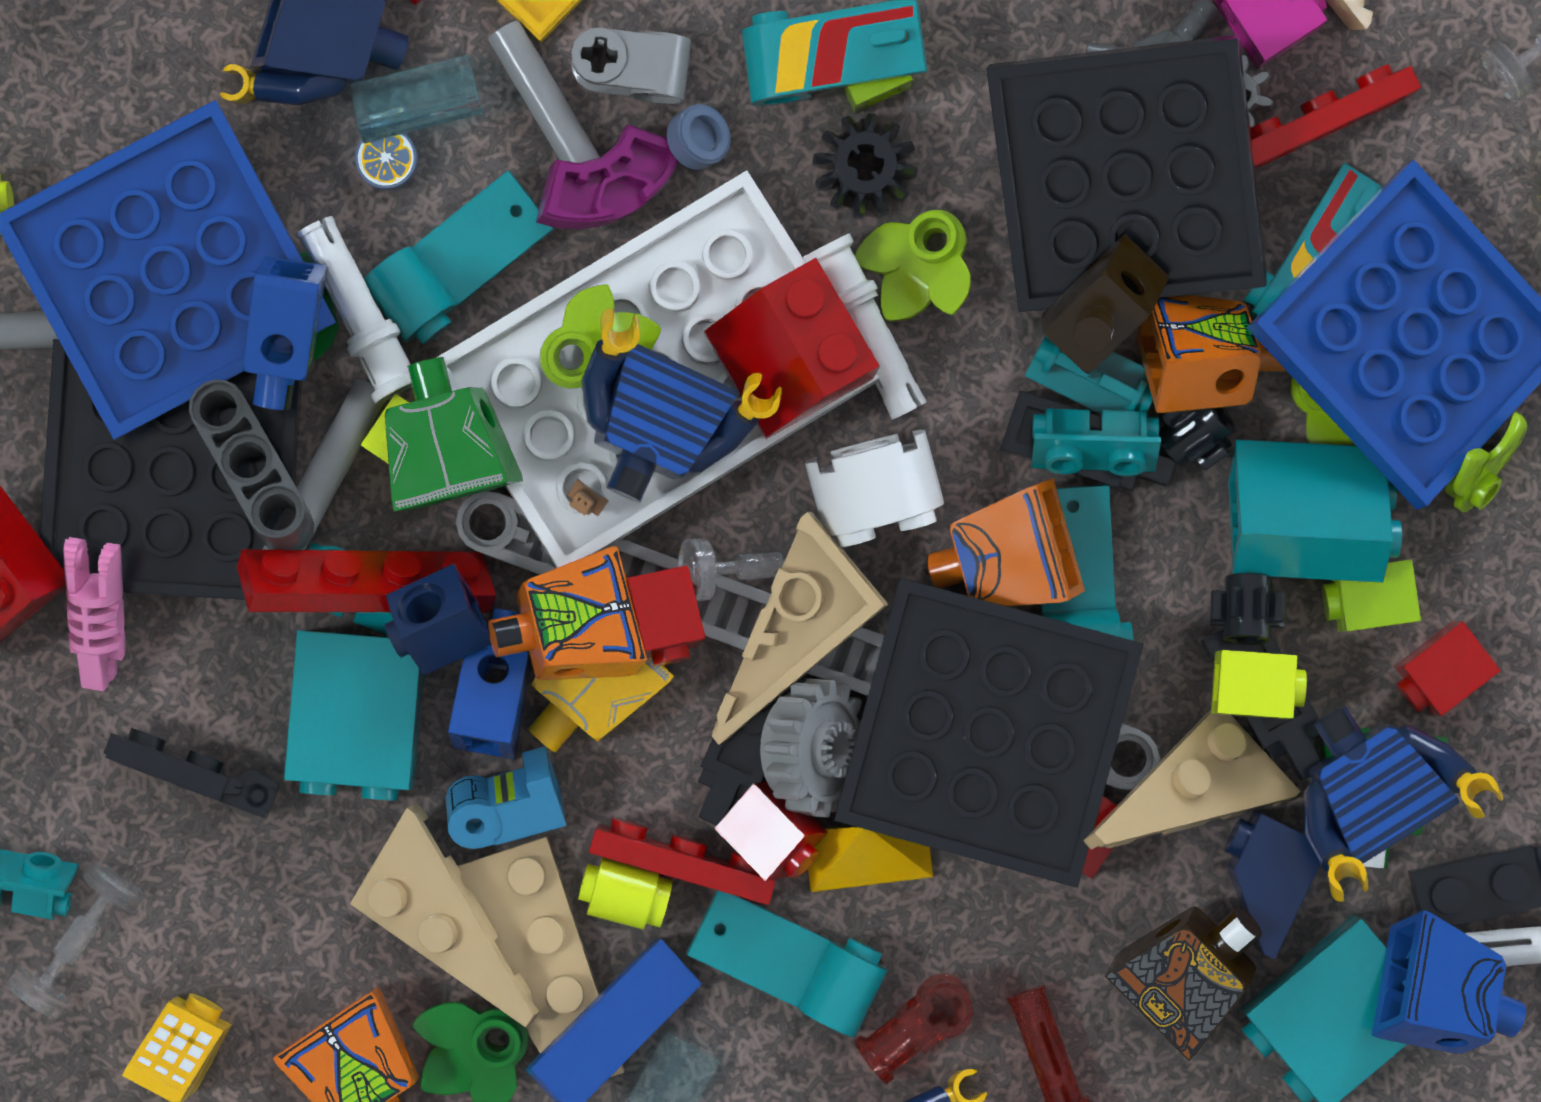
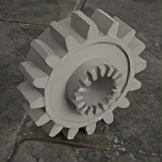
[760,678,862,817]

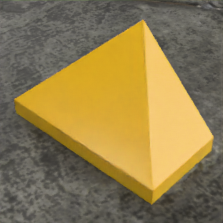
[808,825,933,892]

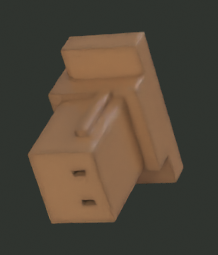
[567,479,609,517]

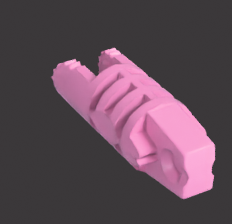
[63,537,126,691]

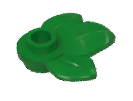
[413,1001,529,1102]

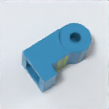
[445,746,567,849]

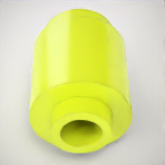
[578,857,673,930]

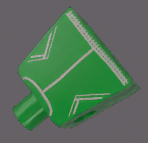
[385,357,523,512]

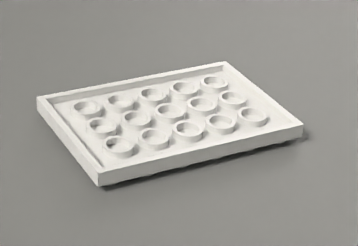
[436,170,879,568]

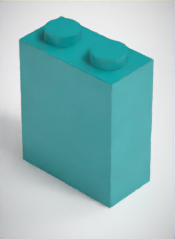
[1228,440,1402,583]
[284,630,424,801]
[1239,914,1407,1102]

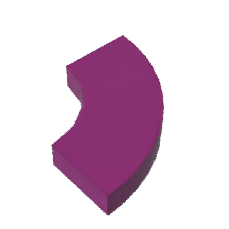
[536,124,679,229]

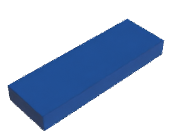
[525,939,702,1102]

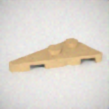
[711,512,888,745]
[1083,710,1301,850]
[350,803,540,1027]

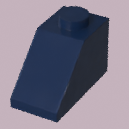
[1224,811,1320,959]

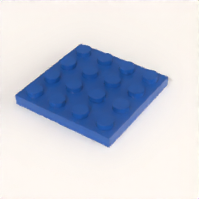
[0,100,337,440]
[1247,160,1541,510]

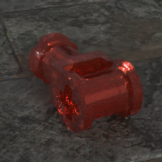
[853,973,973,1085]

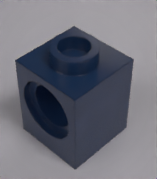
[385,563,491,675]

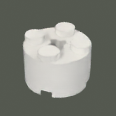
[805,430,944,547]

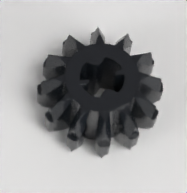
[813,113,918,220]

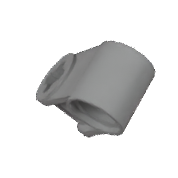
[571,27,691,104]

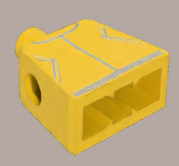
[527,657,675,753]

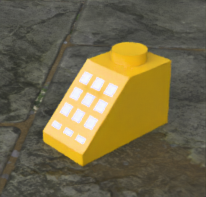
[122,993,232,1102]

